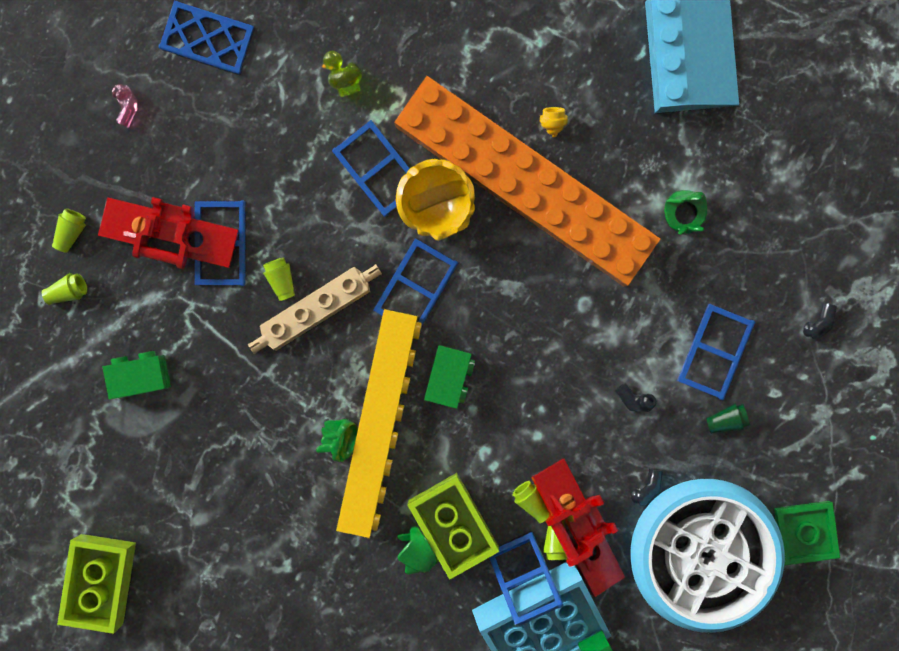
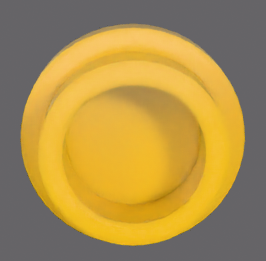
[540,107,568,137]

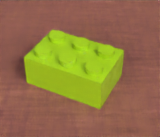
[407,473,499,579]
[57,534,136,634]

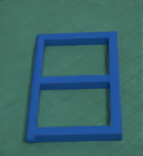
[332,120,410,217]
[195,200,245,286]
[373,238,458,327]
[677,304,755,400]
[489,532,564,627]

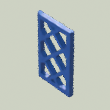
[159,0,255,74]

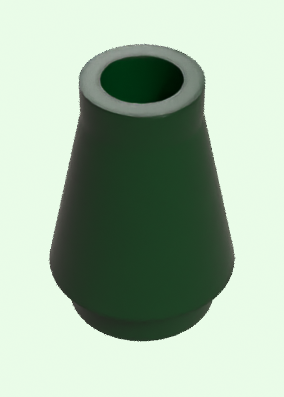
[706,403,750,434]

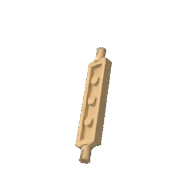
[248,264,382,354]

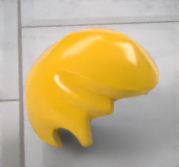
[396,159,475,241]

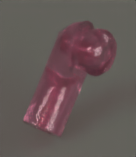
[112,84,138,128]

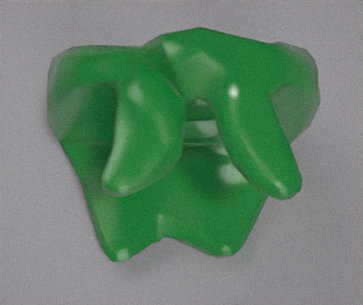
[664,190,707,235]
[316,419,358,462]
[397,527,438,575]

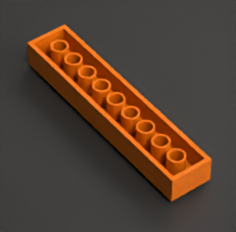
[394,76,660,287]

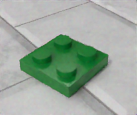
[774,501,840,566]

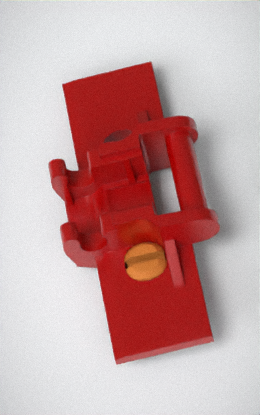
[98,197,239,269]
[531,459,625,597]

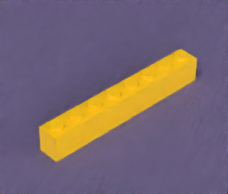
[336,309,422,538]

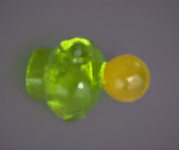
[322,51,362,97]

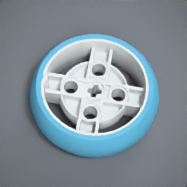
[631,479,785,632]

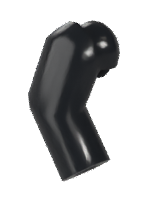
[803,303,837,339]
[615,383,657,412]
[631,468,663,506]

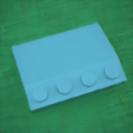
[645,0,739,113]
[472,562,612,651]

